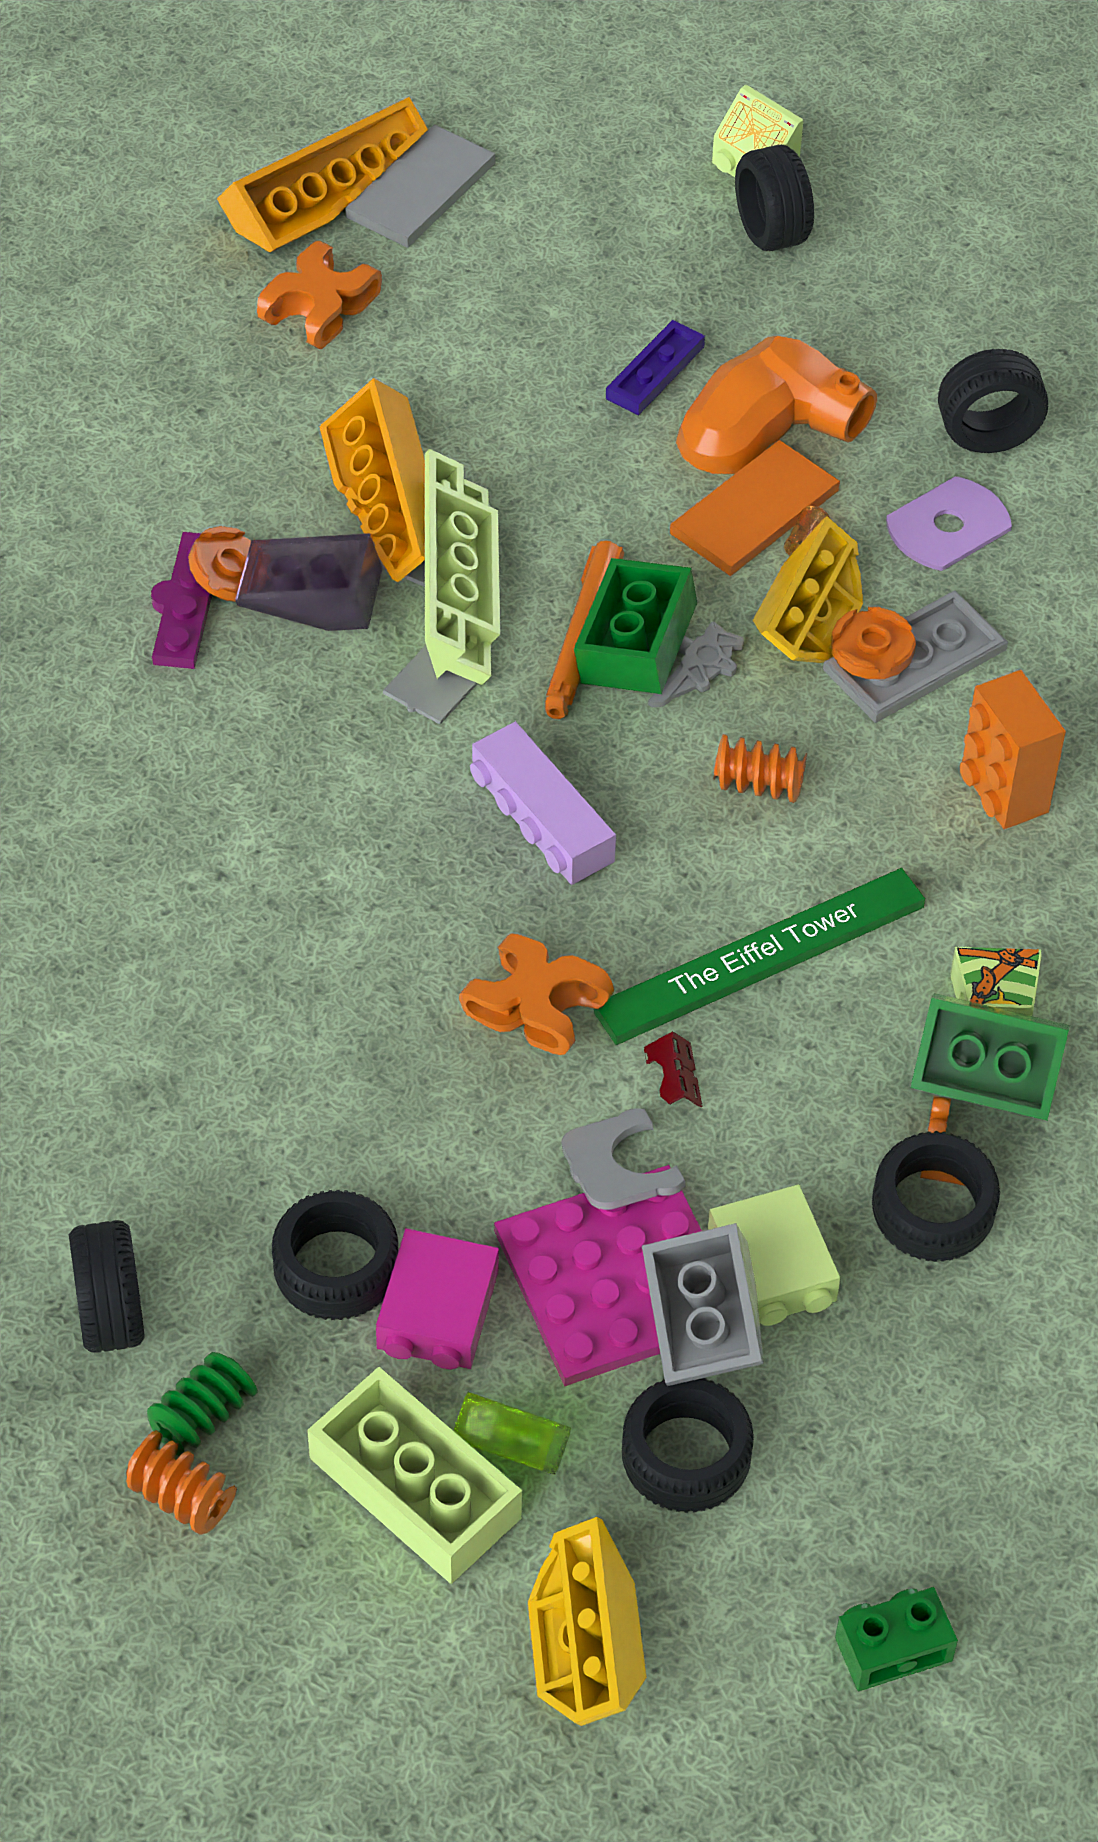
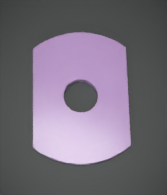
[886,476,1012,571]

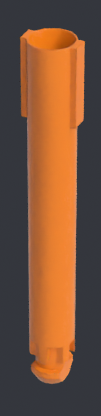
[545,541,624,719]

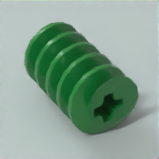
[147,1352,258,1456]

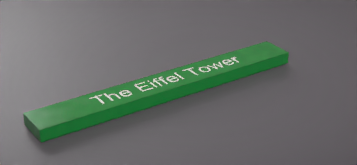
[594,868,926,1045]

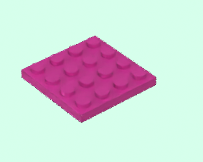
[494,1165,702,1387]

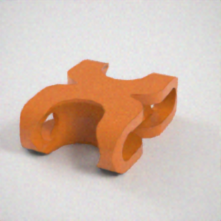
[257,241,382,349]
[459,933,614,1055]

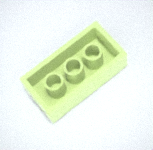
[307,1367,522,1584]

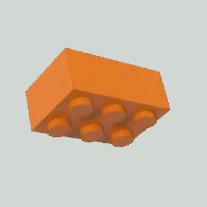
[960,670,1066,829]

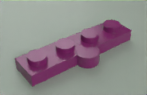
[151,532,212,669]

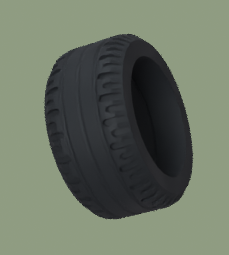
[735,144,814,251]
[938,349,1048,453]
[872,1131,1000,1262]
[272,1190,399,1320]
[68,1220,145,1353]
[622,1378,754,1513]

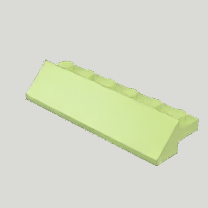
[425,449,500,685]

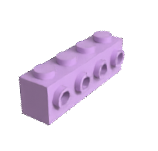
[470,721,616,885]

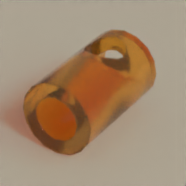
[784,506,830,556]

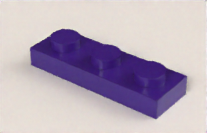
[606,320,705,416]

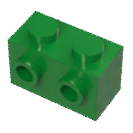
[835,1587,958,1692]

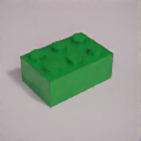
[574,558,697,694]
[910,993,1070,1121]

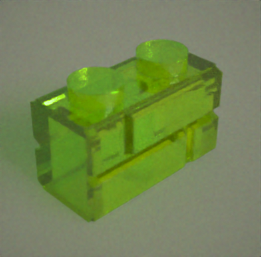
[453,1392,571,1475]

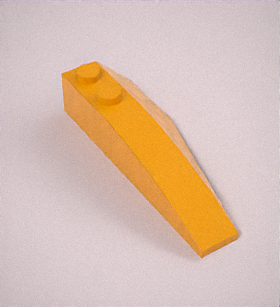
[217,97,428,253]
[319,378,425,582]

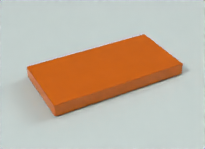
[670,440,840,576]

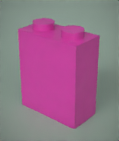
[376,1228,499,1370]

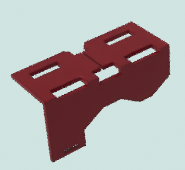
[644,1031,703,1107]

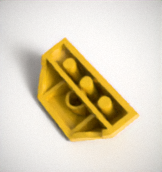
[753,517,863,663]
[528,1517,647,1726]

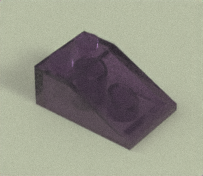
[235,533,383,631]

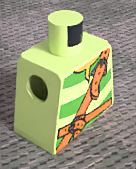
[951,947,1041,1016]

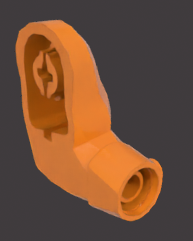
[676,336,877,474]

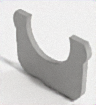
[561,1108,686,1210]

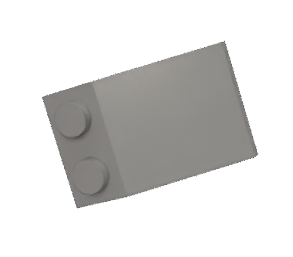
[642,1223,764,1386]

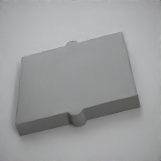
[383,645,478,724]

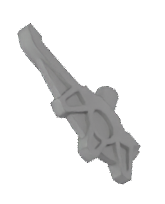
[648,622,744,707]

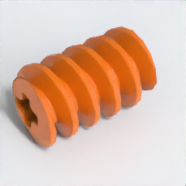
[713,734,807,803]
[126,1430,237,1535]

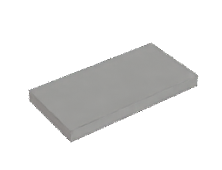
[346,124,495,248]
[823,590,1008,723]

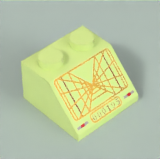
[712,85,803,177]

